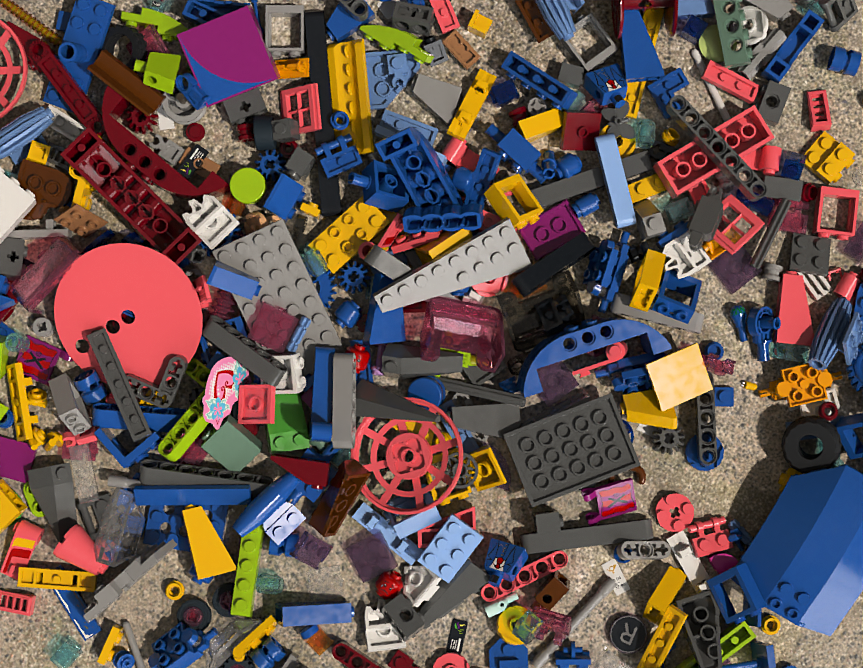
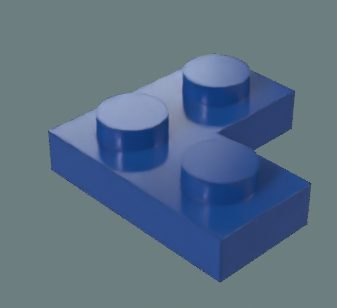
[646,68,690,120]

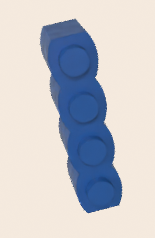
[402,203,484,233]

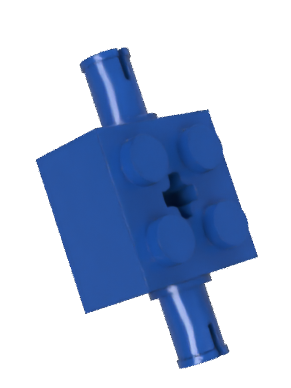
[485,124,546,184]
[348,160,414,213]
[286,441,340,506]

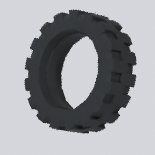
[101,25,148,74]

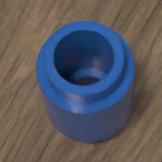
[571,192,601,218]

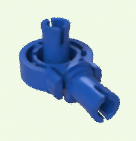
[747,306,781,361]

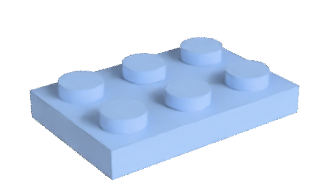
[417,513,484,584]

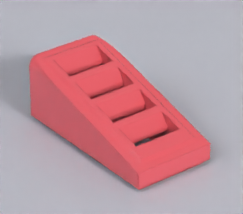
[806,90,832,132]
[0,590,36,616]

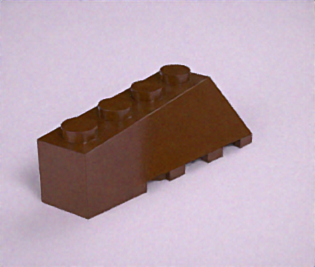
[308,459,371,537]

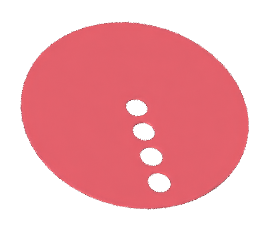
[54,243,203,389]

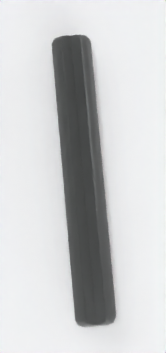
[750,198,792,269]

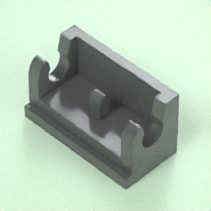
[762,174,803,202]

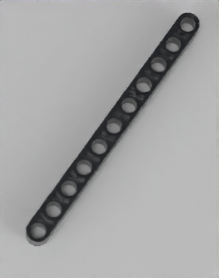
[304,10,342,217]

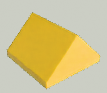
[463,444,507,491]

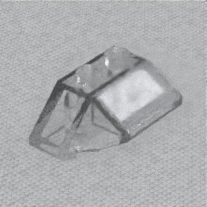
[94,487,145,567]
[206,617,265,668]

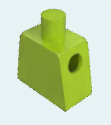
[134,52,181,94]

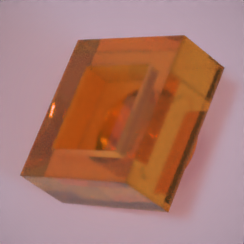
[307,628,334,656]

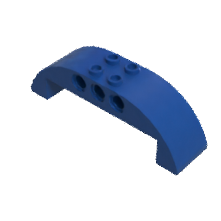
[374,127,477,236]
[516,317,672,398]

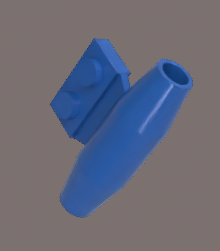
[232,472,306,545]

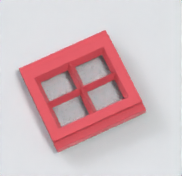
[280,83,322,134]
[713,194,765,255]

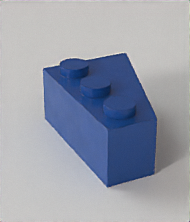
[182,0,251,26]

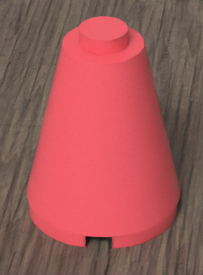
[53,524,109,575]

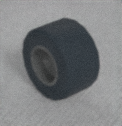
[253,115,277,151]

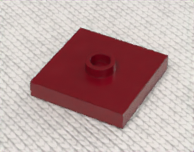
[560,111,602,151]

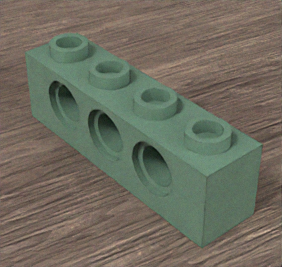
[713,0,753,69]

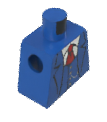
[583,63,628,108]
[484,538,529,587]

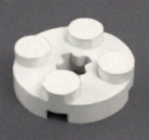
[729,6,768,45]

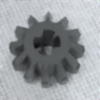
[651,427,685,455]

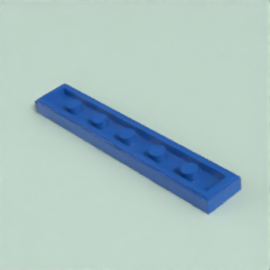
[134,485,252,506]

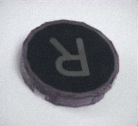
[609,614,648,654]

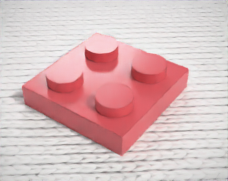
[238,384,276,424]

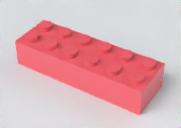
[653,105,775,199]

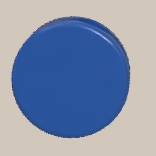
[407,376,446,410]

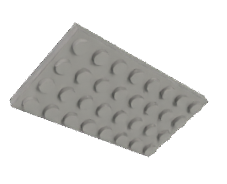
[212,218,345,377]

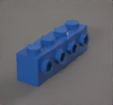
[501,51,578,110]

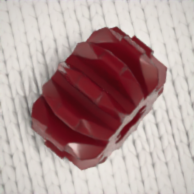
[126,105,159,135]

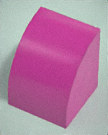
[706,552,738,574]

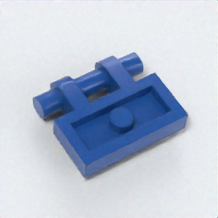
[314,134,363,179]

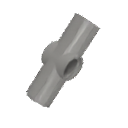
[737,27,787,80]

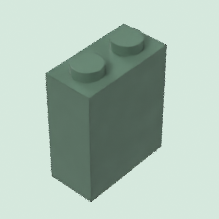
[201,414,263,472]

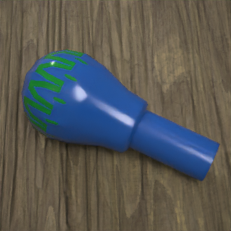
[730,305,748,342]

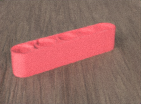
[480,550,568,602]

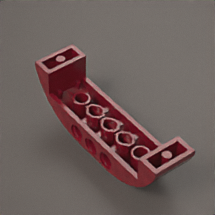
[102,86,230,201]
[60,127,202,265]

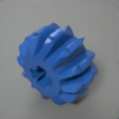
[254,150,287,182]
[338,261,370,294]

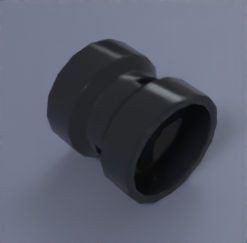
[628,241,650,264]

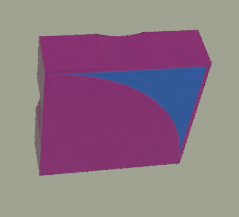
[177,5,281,107]

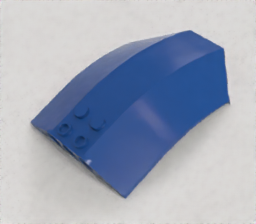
[731,464,863,636]

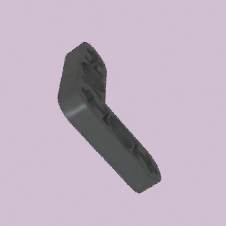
[126,355,188,408]

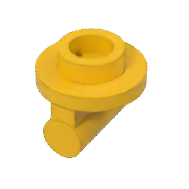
[27,388,48,408]
[28,427,47,450]
[44,431,64,451]

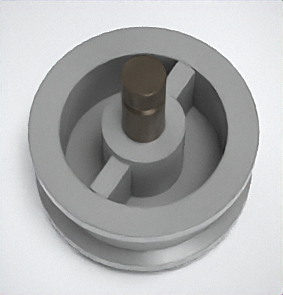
[162,80,207,125]

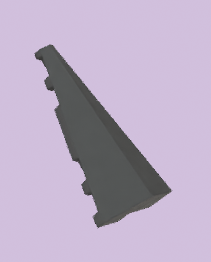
[356,379,440,422]
[412,559,490,638]

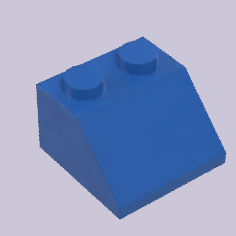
[263,173,306,222]

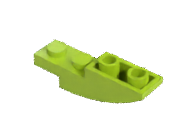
[121,7,189,42]
[360,25,434,64]

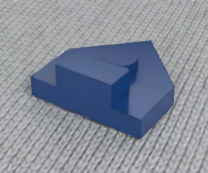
[489,637,528,668]

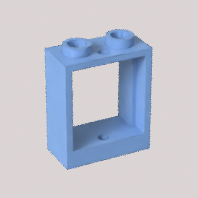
[383,484,442,539]

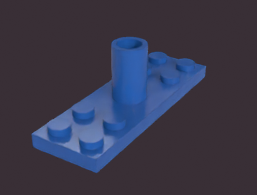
[43,0,116,113]

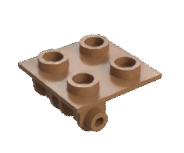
[54,204,108,238]

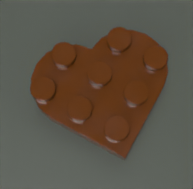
[16,159,74,221]

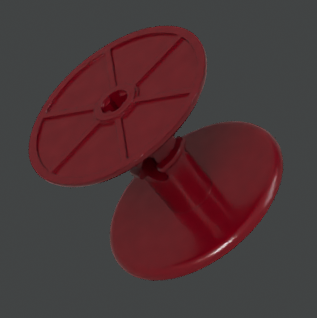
[611,0,678,39]

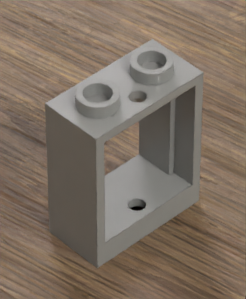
[265,5,305,58]
[560,13,618,74]
[48,373,92,436]

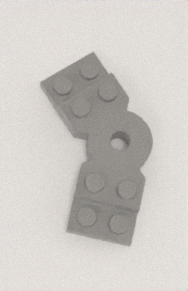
[83,539,178,624]

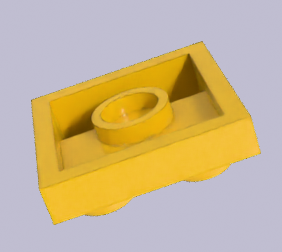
[799,131,855,185]

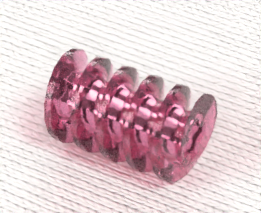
[208,290,237,321]

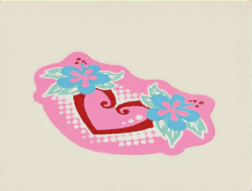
[202,357,252,430]

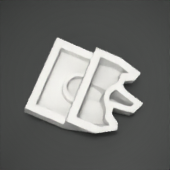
[182,194,240,250]
[662,231,711,279]
[364,598,406,653]

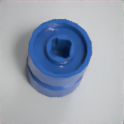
[827,46,862,77]
[73,369,108,405]
[269,532,299,558]
[250,636,287,668]

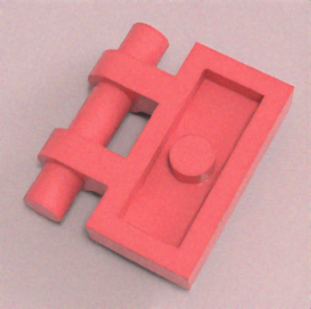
[687,516,734,558]

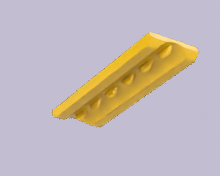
[327,38,374,155]

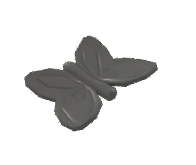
[601,101,636,139]

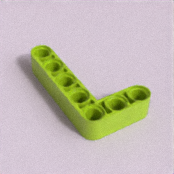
[158,358,211,462]

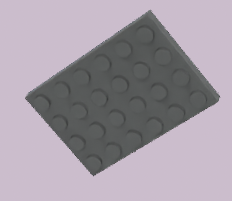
[503,393,641,508]

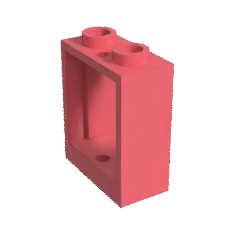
[812,186,860,241]

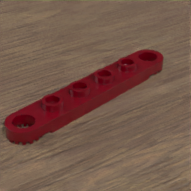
[29,40,106,136]

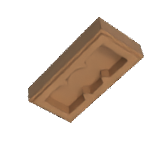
[442,29,481,71]
[178,146,221,179]

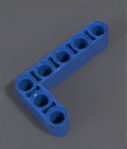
[310,346,335,442]

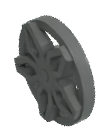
[445,452,479,488]

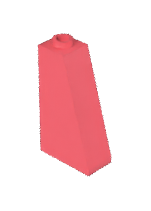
[773,271,814,347]

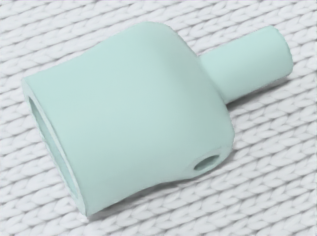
[483,592,519,618]

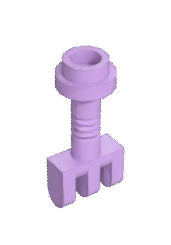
[371,343,393,376]

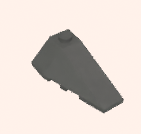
[382,343,463,379]
[27,463,77,543]
[674,590,722,668]

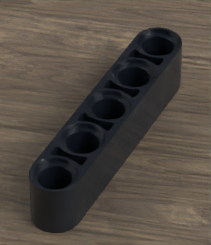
[512,232,596,297]

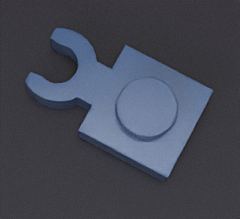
[387,53,408,88]

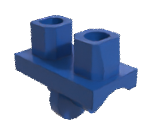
[554,641,591,668]

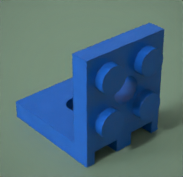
[94,428,165,468]

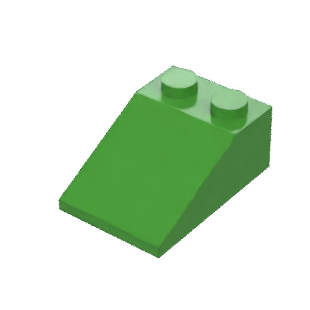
[265,393,310,454]

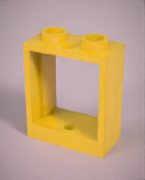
[484,173,544,230]
[629,249,666,312]
[425,448,472,506]

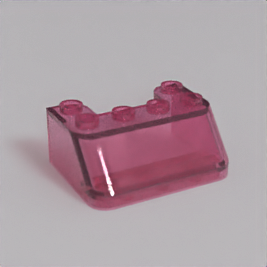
[11,235,86,315]
[420,297,506,373]

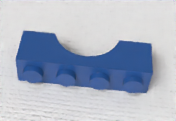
[760,9,825,83]

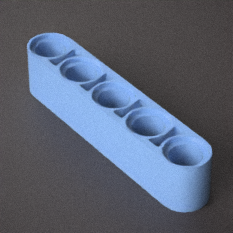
[594,133,636,229]

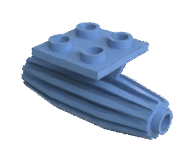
[535,0,585,42]
[0,106,55,165]
[808,297,863,370]

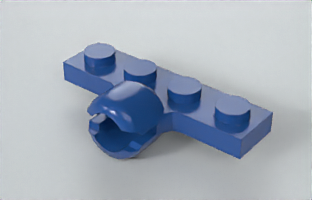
[452,147,502,209]

